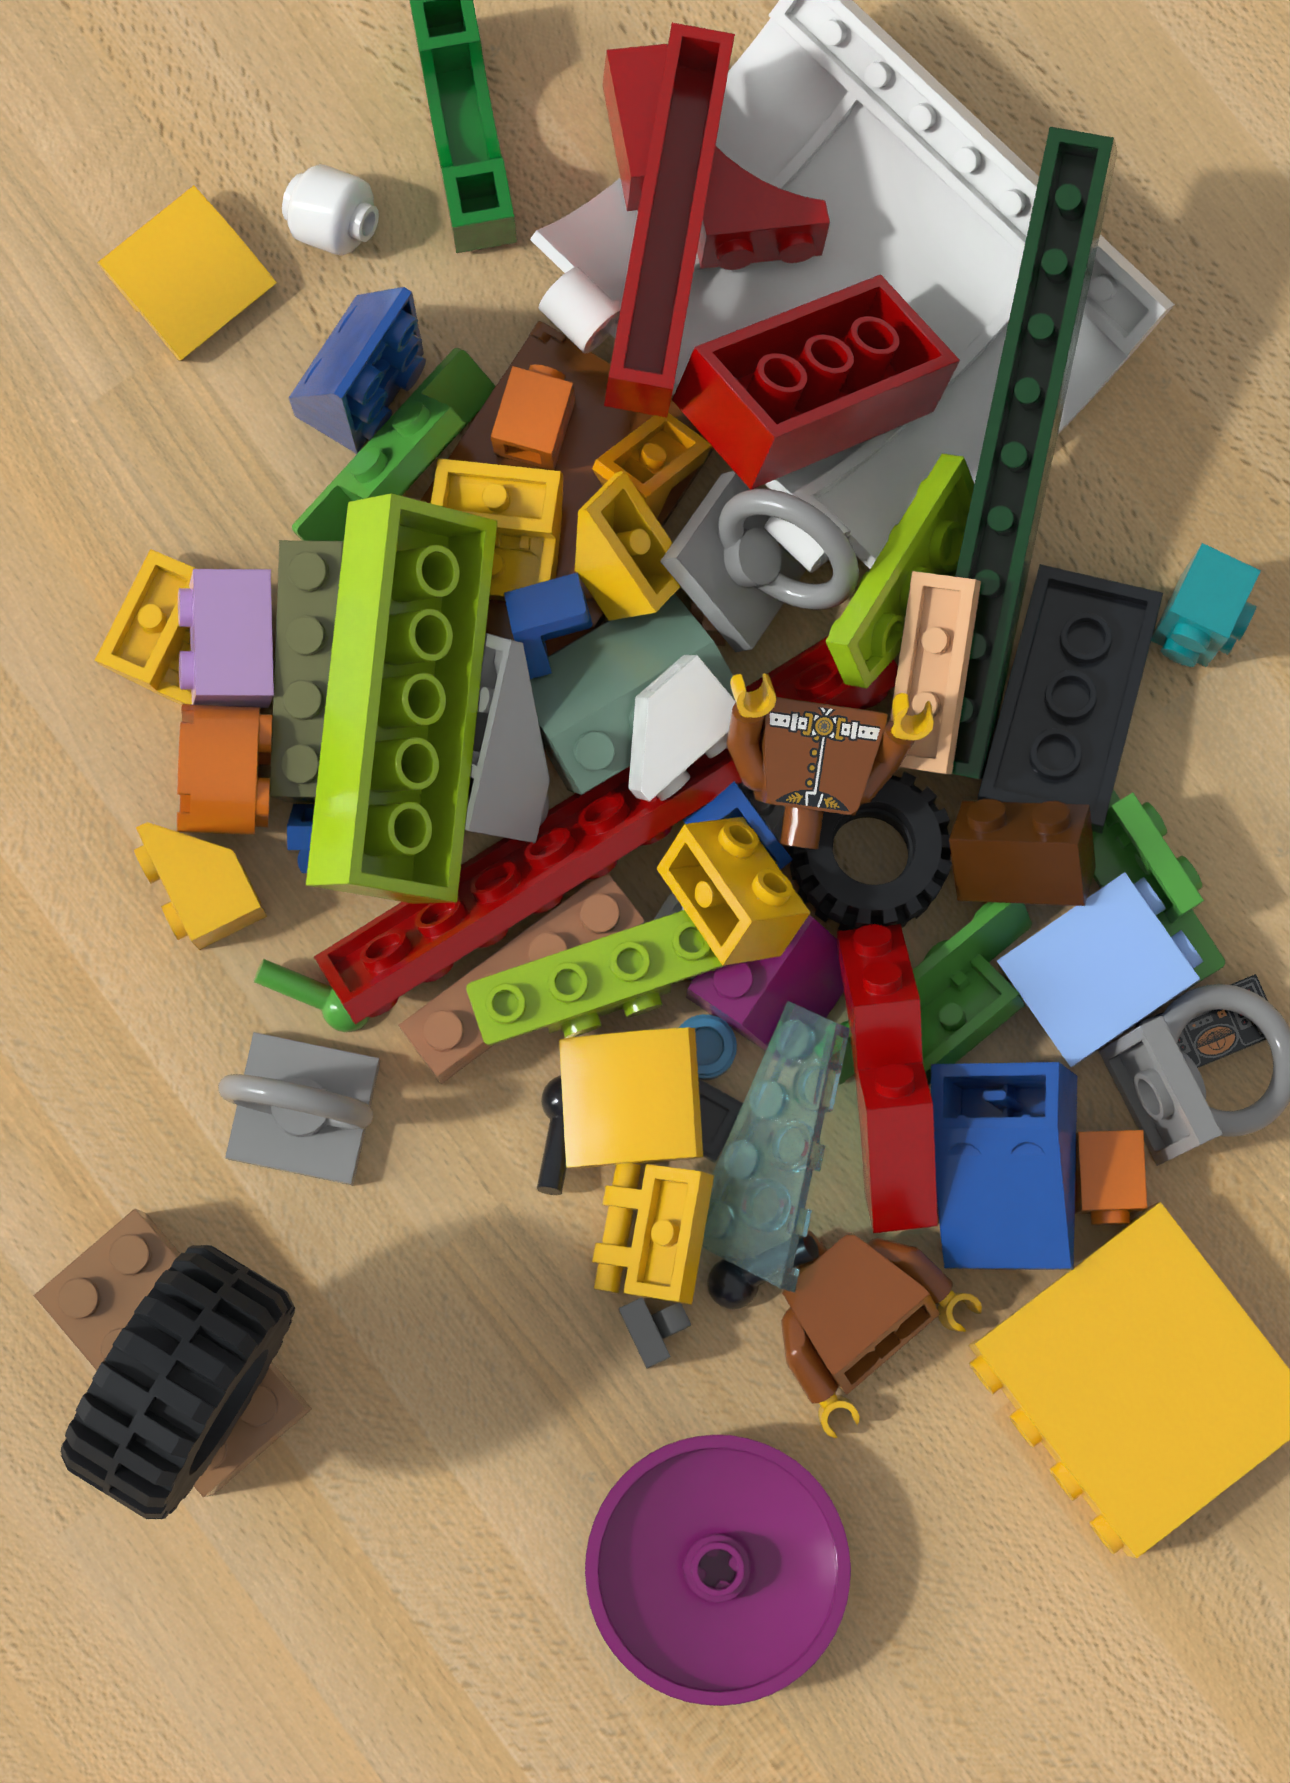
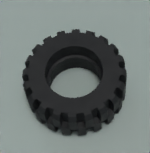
[60,1245,295,1519]

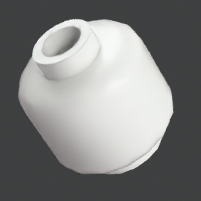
[282,164,379,256]

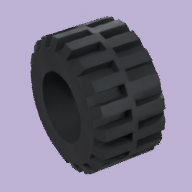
[789,771,952,931]

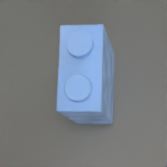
[997,872,1203,1067]

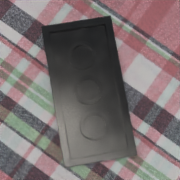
[978,564,1163,834]

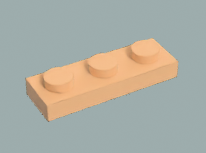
[890,571,981,775]

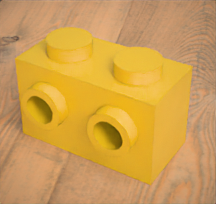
[656,817,811,966]

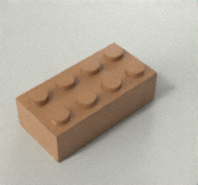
[33,1209,312,1497]

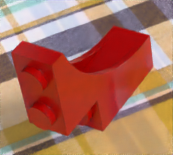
[602,44,830,270]
[837,924,938,1234]

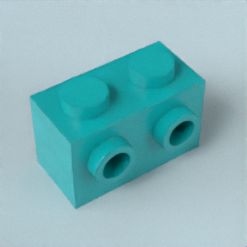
[1152,543,1261,667]

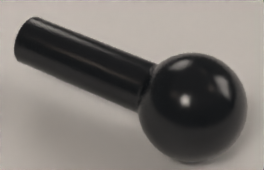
[537,1076,567,1195]
[707,1234,819,1309]

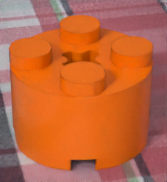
[177,704,272,835]

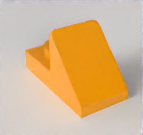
[592,413,712,518]

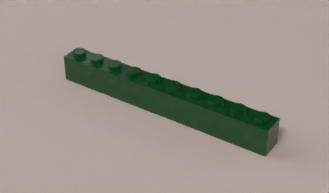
[952,127,1118,779]

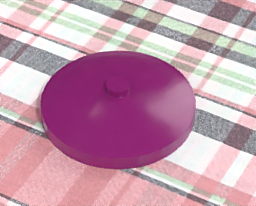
[585,1435,851,1706]

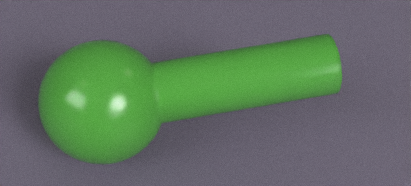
[254,959,370,1032]

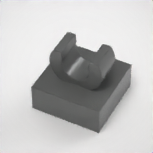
[619,1297,691,1369]

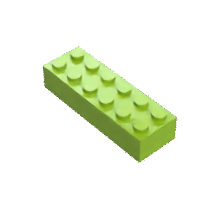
[306,493,497,904]

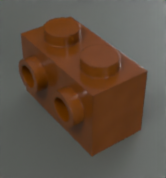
[949,799,1096,906]

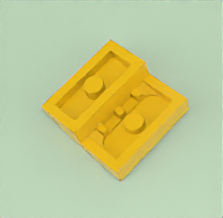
[97,185,277,361]
[431,458,563,601]
[95,549,197,705]
[559,1027,703,1168]

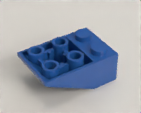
[289,287,426,454]
[931,1062,1078,1270]

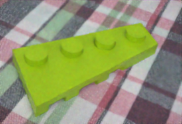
[826,453,974,689]

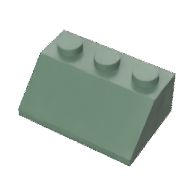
[530,593,735,795]

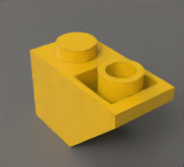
[134,822,267,950]

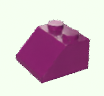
[686,915,844,1069]

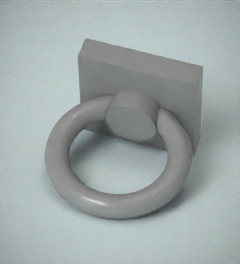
[660,471,859,652]
[1099,984,1290,1166]
[218,1032,381,1186]

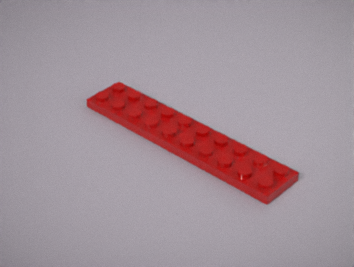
[314,635,898,1024]

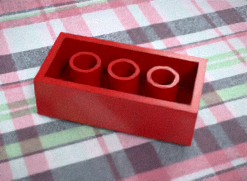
[672,274,960,490]

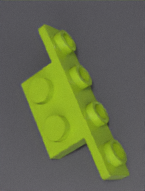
[466,910,727,1046]

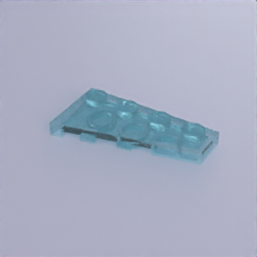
[702,1001,850,1292]

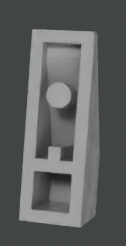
[465,633,550,843]

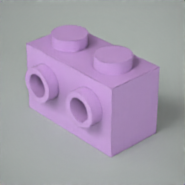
[178,569,274,708]

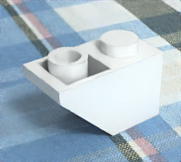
[628,655,736,801]

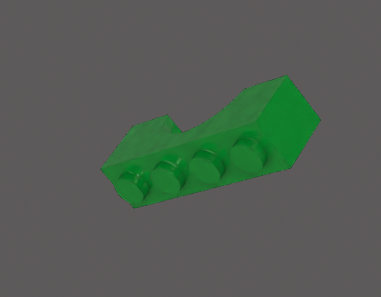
[409,0,517,253]

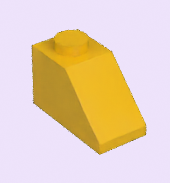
[575,470,681,621]

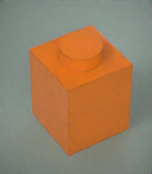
[491,364,575,470]
[1075,1130,1147,1225]

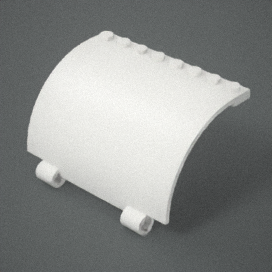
[530,0,1175,573]

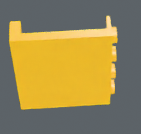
[968,1202,1290,1558]

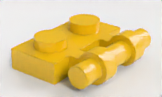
[592,1163,714,1305]

